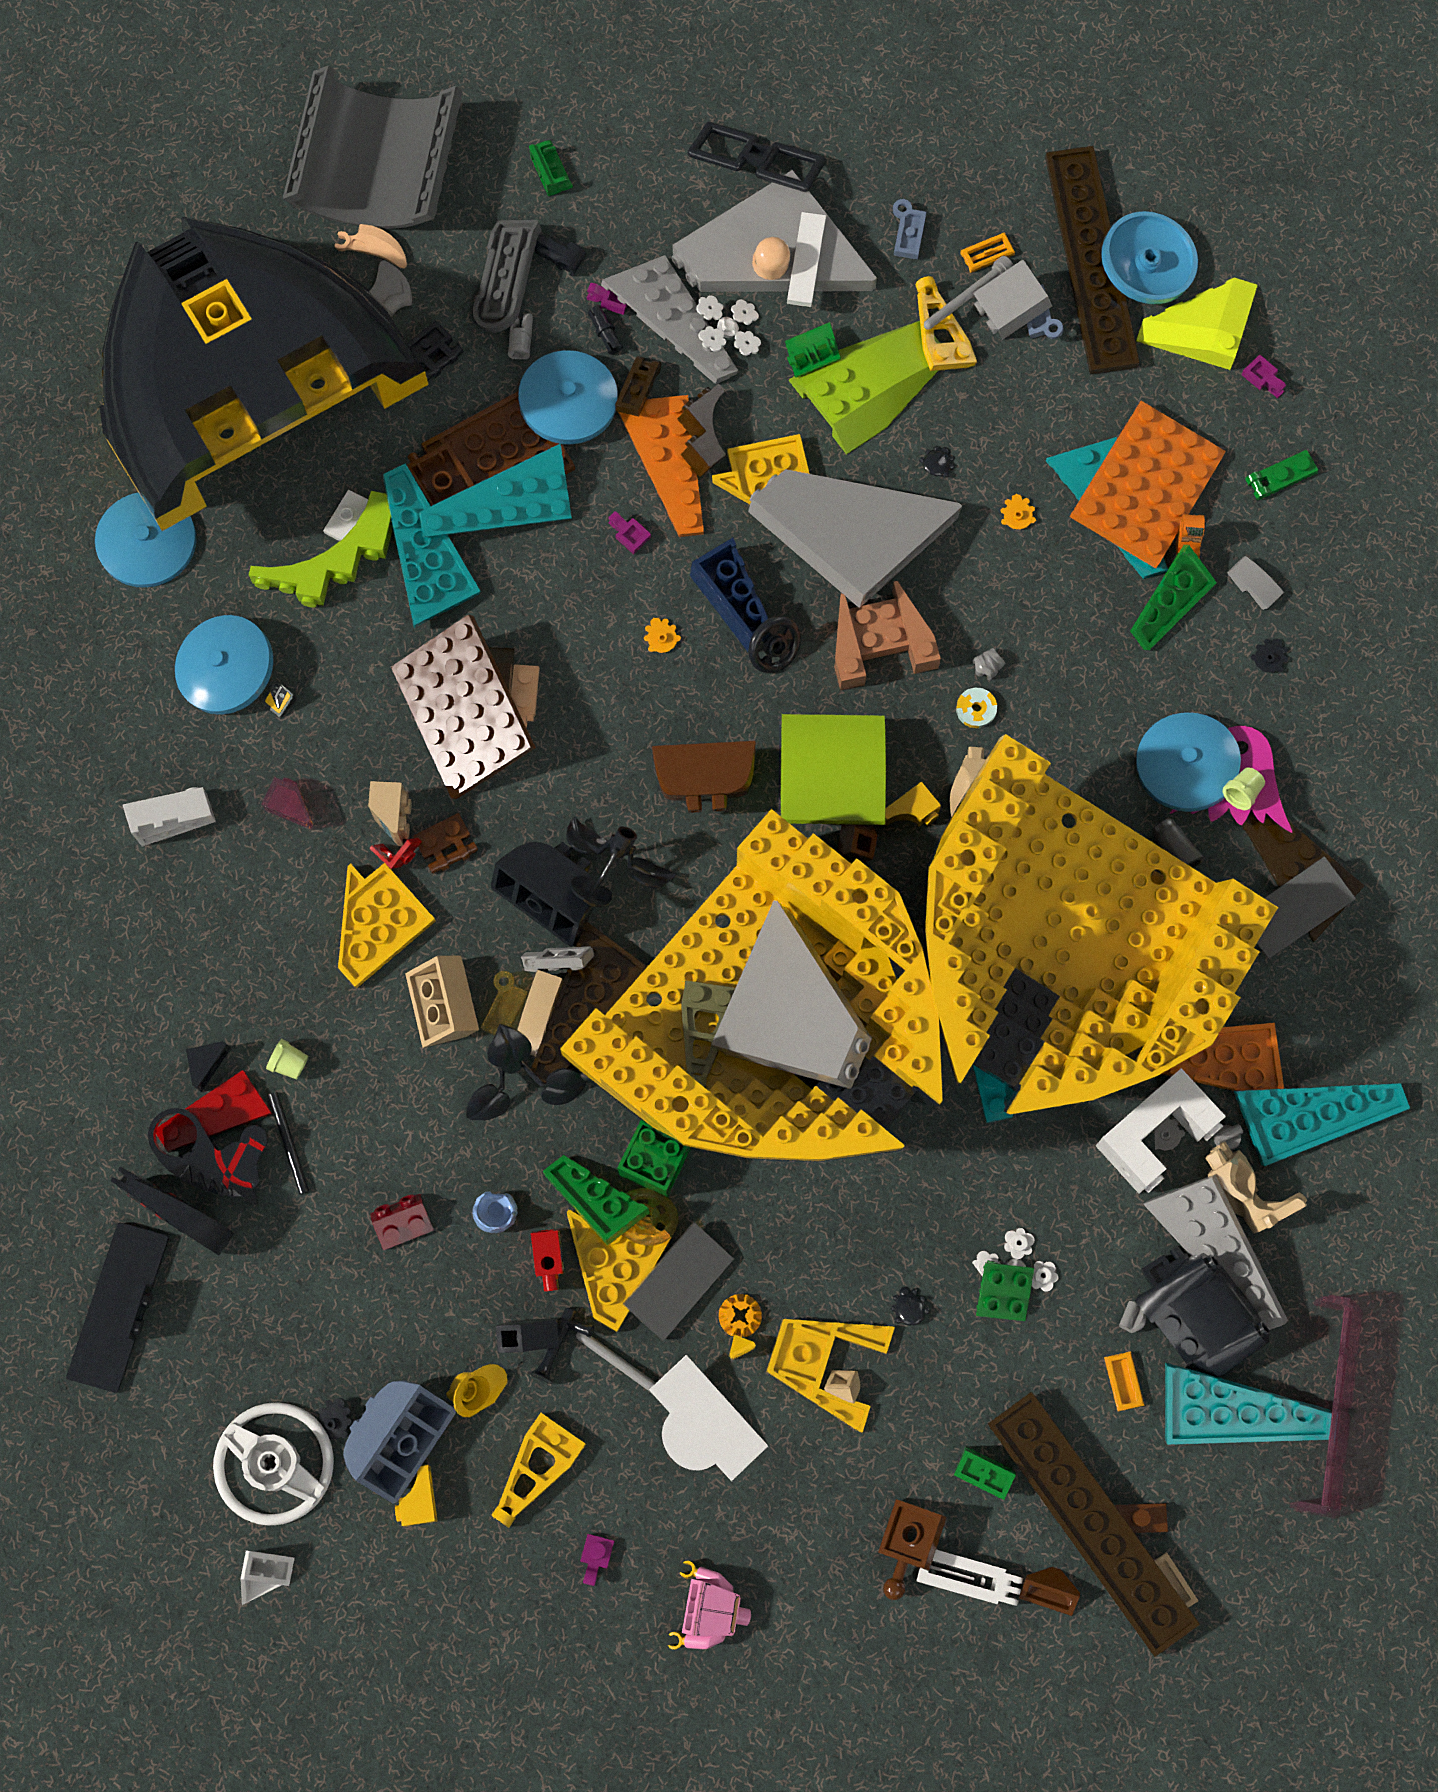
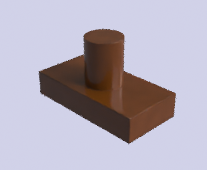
[1114,1504,1168,1533]

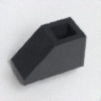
[496,1319,561,1353]

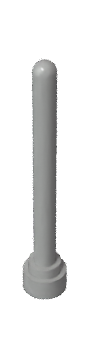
[924,256,1014,330]
[576,1332,669,1412]

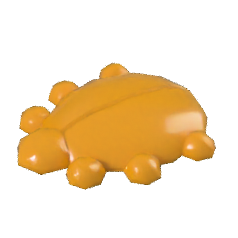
[1001,494,1036,529]
[644,618,681,653]

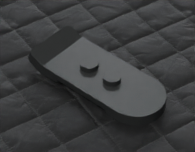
[473,220,541,333]

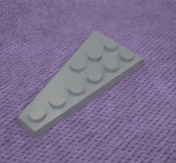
[601,255,738,384]
[1144,1174,1288,1330]

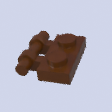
[413,813,478,874]

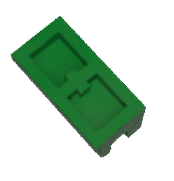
[529,140,573,197]
[954,1446,1016,1500]

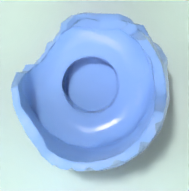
[472,1191,518,1233]

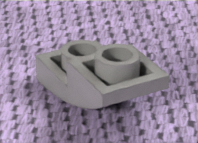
[1227,556,1284,610]

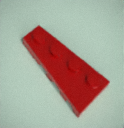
[156,1070,272,1152]

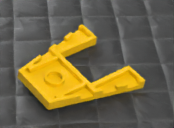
[766,1319,895,1433]

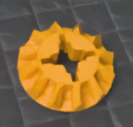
[719,1294,762,1338]

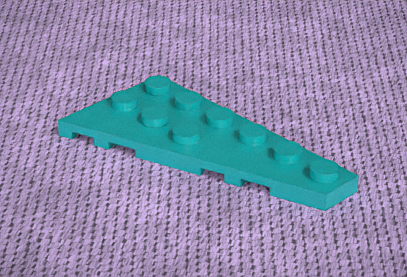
[1046,437,1168,579]
[419,443,572,538]
[383,463,481,628]
[1234,1083,1410,1166]
[1165,1362,1332,1445]

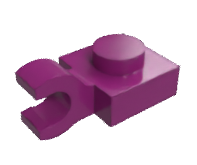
[587,283,628,315]
[1242,355,1286,398]
[608,511,651,555]
[580,1534,614,1586]

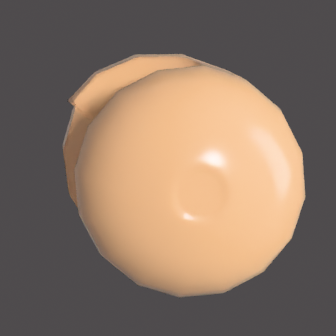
[752,237,790,280]

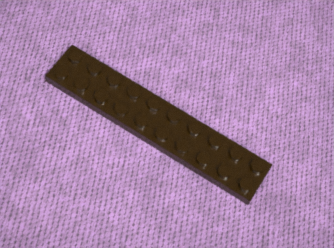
[1045,146,1140,374]
[988,1392,1200,1657]

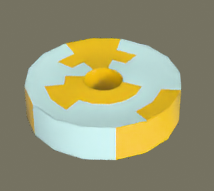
[956,688,997,728]

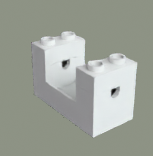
[1096,1068,1226,1193]

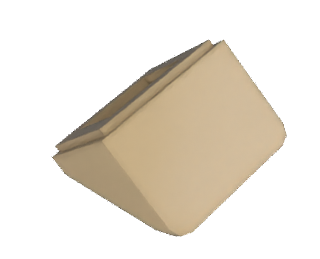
[824,1370,860,1403]

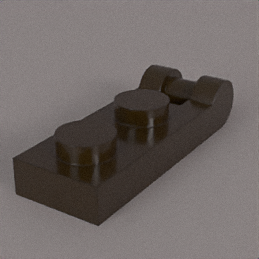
[615,356,661,417]

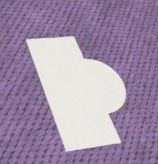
[649,1355,768,1481]

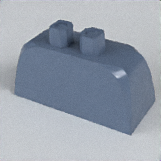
[343,1380,456,1504]

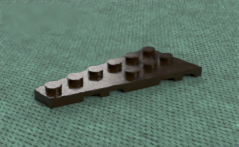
[1241,810,1365,943]
[531,922,647,1082]

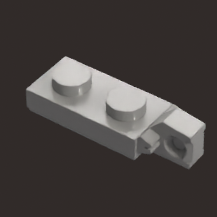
[521,947,594,972]

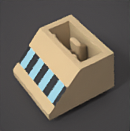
[368,781,412,846]

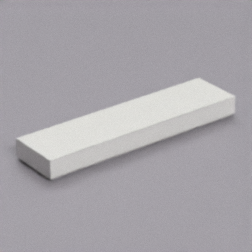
[787,212,826,307]

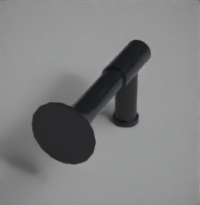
[527,1308,594,1384]

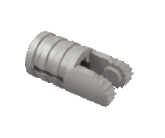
[508,313,533,359]

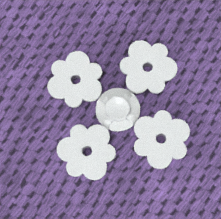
[696,296,761,356]
[972,1228,1058,1292]

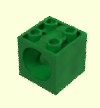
[617,1120,690,1198]

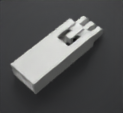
[916,1550,1024,1606]

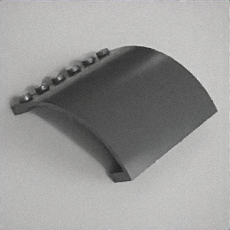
[283,65,463,229]

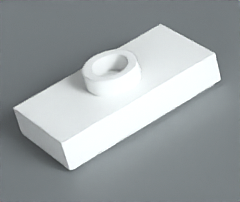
[323,490,368,541]

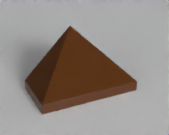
[1019,1567,1080,1616]

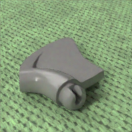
[369,260,412,317]

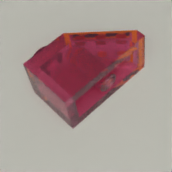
[261,777,314,830]

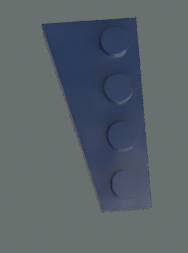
[690,538,770,652]

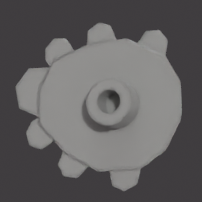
[1155,1115,1185,1151]

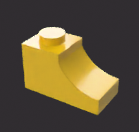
[885,782,941,826]
[395,1465,438,1527]

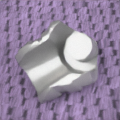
[973,648,1005,680]

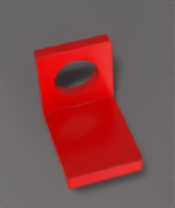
[370,838,422,869]

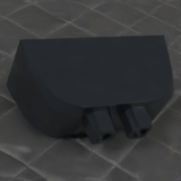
[491,842,594,947]

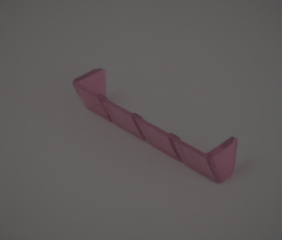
[1290,1295,1363,1519]

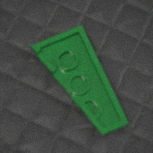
[1130,545,1217,650]
[543,1155,650,1246]

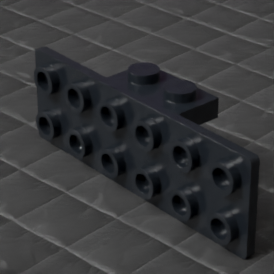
[66,1222,169,1393]

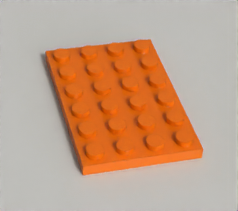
[1070,401,1226,568]

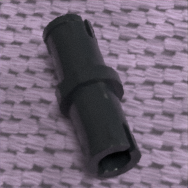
[588,305,623,355]

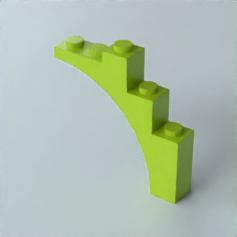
[249,491,393,607]

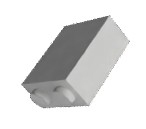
[973,260,1052,339]

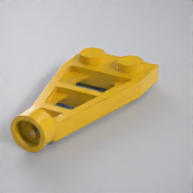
[915,276,977,371]
[491,1413,586,1528]

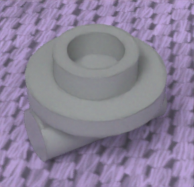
[1214,1124,1243,1151]
[1119,1301,1146,1333]

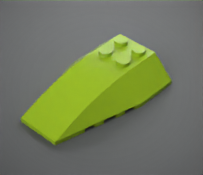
[789,321,940,454]

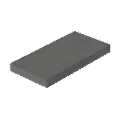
[1257,856,1356,959]
[623,1223,734,1341]

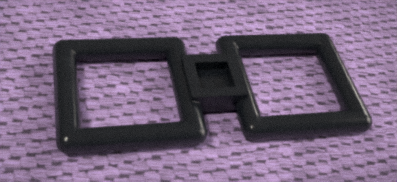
[687,122,826,192]

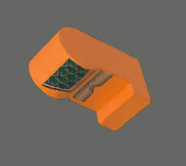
[1176,514,1205,558]

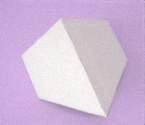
[241,1551,294,1605]

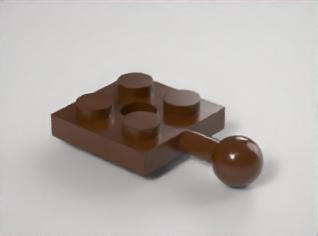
[878,1499,947,1600]

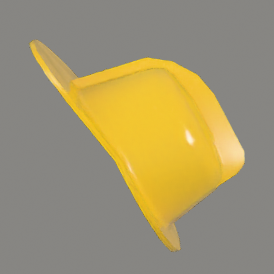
[446,1364,507,1417]

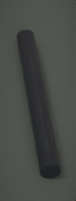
[268,1092,310,1195]

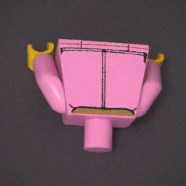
[668,1561,751,1649]

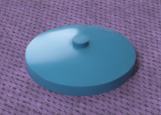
[1101,211,1198,304]
[518,351,618,444]
[95,493,196,587]
[175,615,273,714]
[1136,713,1241,812]

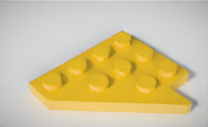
[712,434,810,505]
[338,863,436,989]
[567,1209,672,1332]

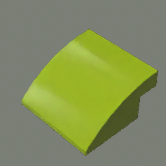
[781,714,886,825]

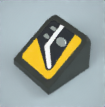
[261,680,297,718]

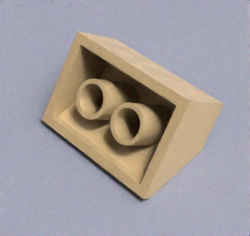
[405,956,479,1048]

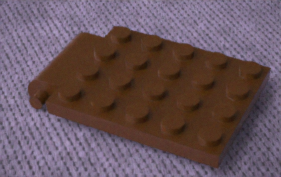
[407,391,575,506]

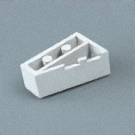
[123,787,216,846]

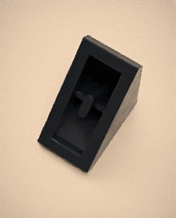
[186,1041,231,1092]

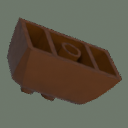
[652,741,756,813]

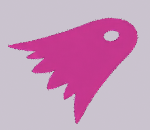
[1170,726,1292,833]

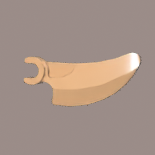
[335,224,407,268]

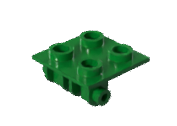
[785,322,841,378]
[976,1260,1034,1321]

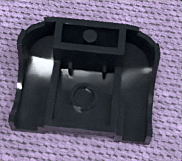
[1135,1253,1271,1378]

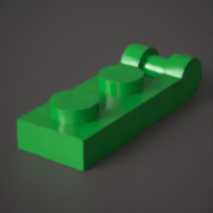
[1245,450,1319,501]

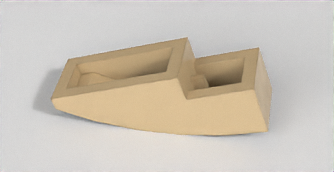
[518,970,563,1057]

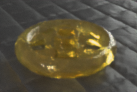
[623,1188,678,1246]

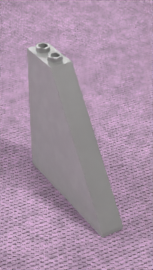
[672,170,877,292]
[748,469,962,608]
[711,900,872,1089]

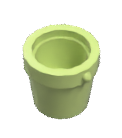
[1223,767,1265,810]
[266,1039,309,1080]

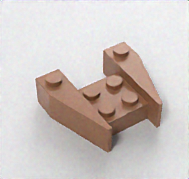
[834,581,941,690]

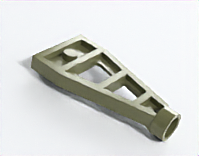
[681,981,735,1088]

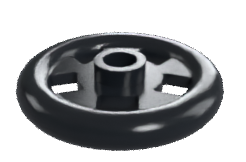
[748,616,801,674]

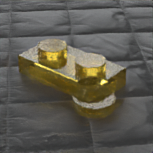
[481,971,528,1036]

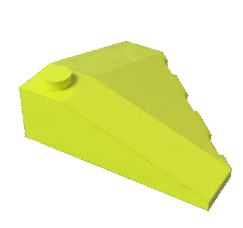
[1136,278,1257,370]

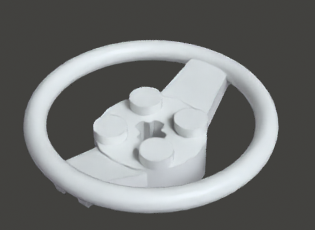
[213,1403,334,1525]

